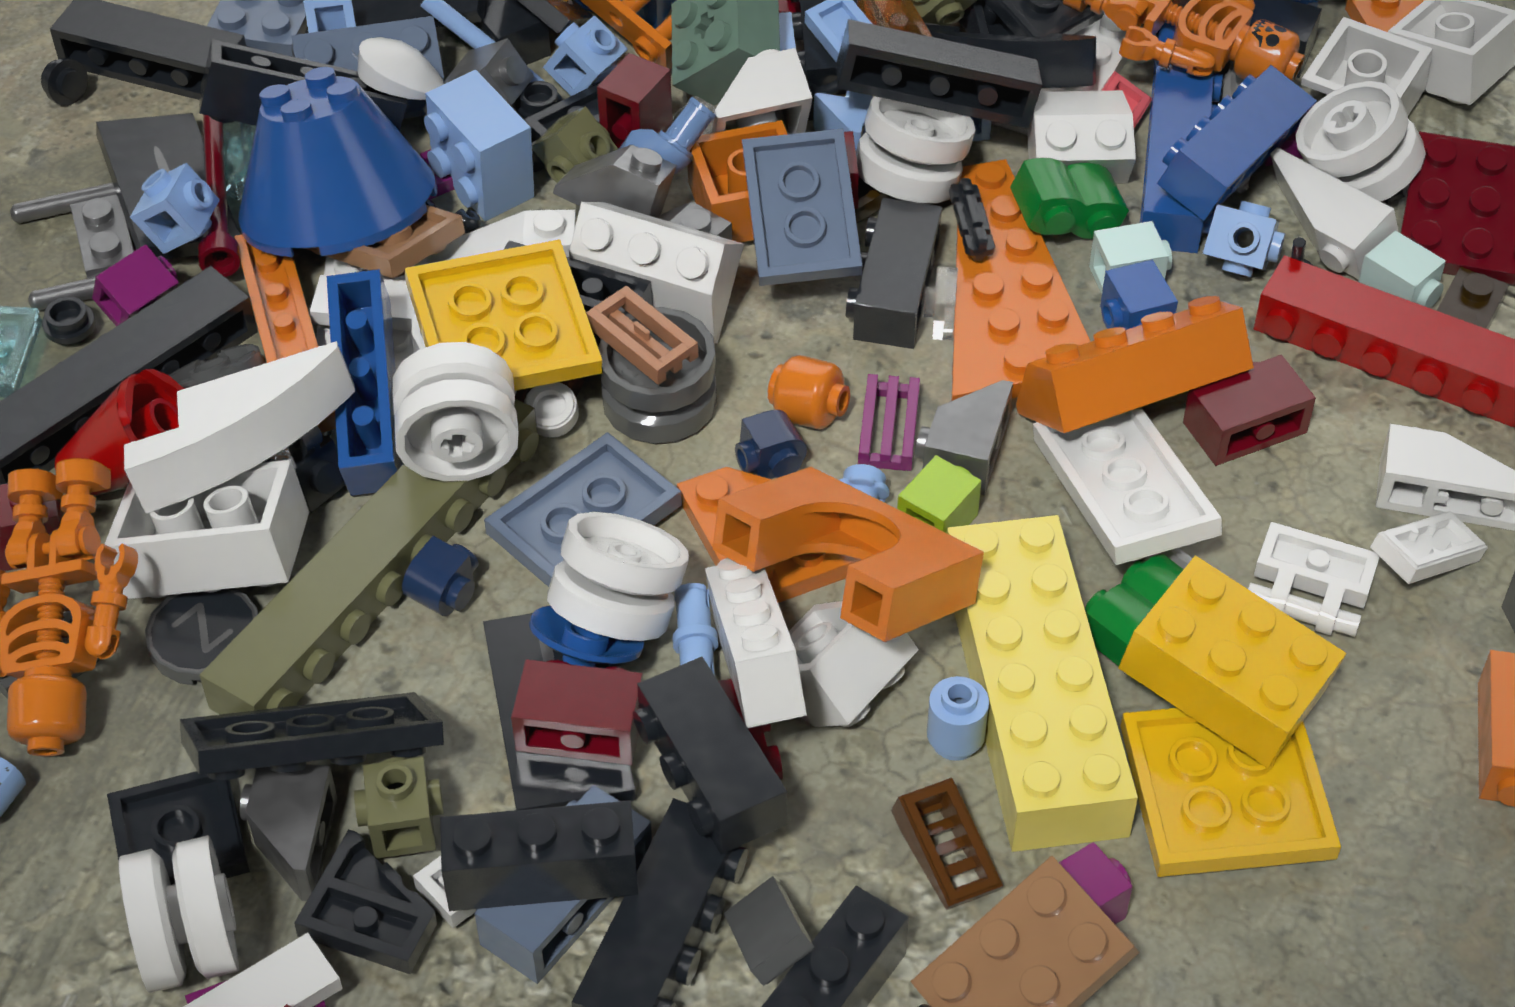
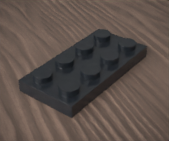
[180,692,444,780]

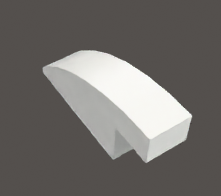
[124,341,355,514]

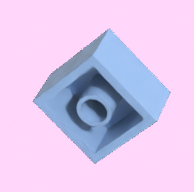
[424,69,534,222]

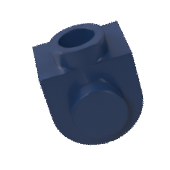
[735,410,807,479]
[402,536,479,616]

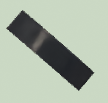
[912,24,1096,88]

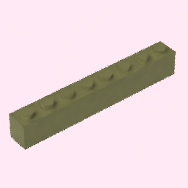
[199,398,539,715]

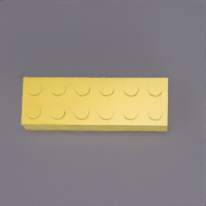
[947,515,1138,852]

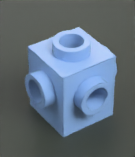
[543,15,628,96]
[130,163,220,254]
[1203,201,1285,277]

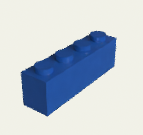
[1157,65,1317,221]
[326,269,403,496]

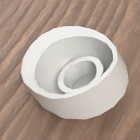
[357,37,444,100]

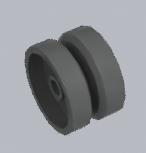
[598,307,717,444]

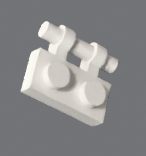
[1248,522,1380,637]

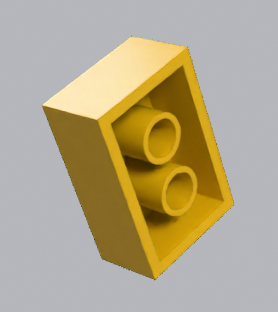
[1118,555,1347,768]

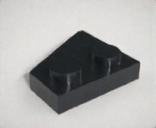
[294,829,437,974]

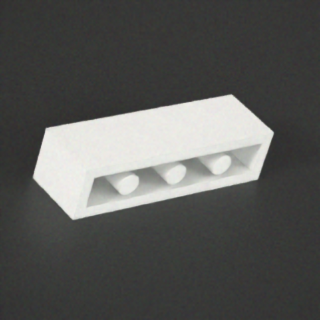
[705,558,807,728]

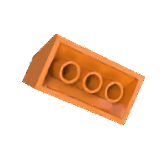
[1016,296,1254,433]

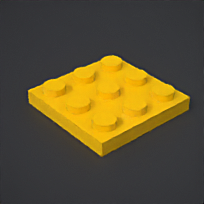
[405,239,602,391]
[1120,708,1341,877]

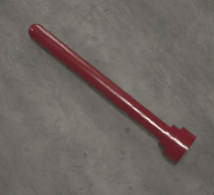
[198,115,240,277]

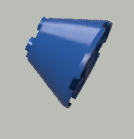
[238,67,437,257]

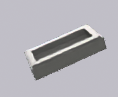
[724,876,814,986]

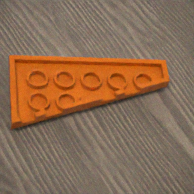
[951,159,1091,401]

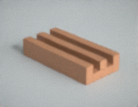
[586,286,698,385]

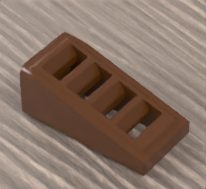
[891,778,1003,910]

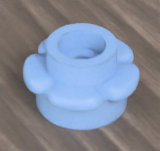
[840,464,890,503]

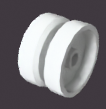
[1295,81,1426,202]
[856,96,976,203]
[393,342,518,482]
[547,512,689,641]
[119,835,239,993]

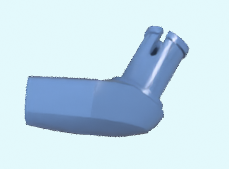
[619,97,717,174]

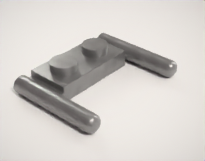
[10,182,134,311]

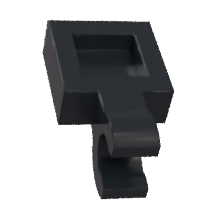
[286,425,346,513]

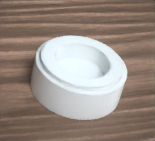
[524,382,579,437]

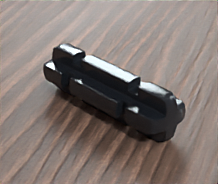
[949,178,995,262]

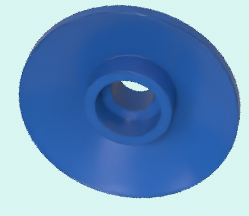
[529,606,644,667]

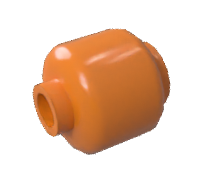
[768,355,850,430]

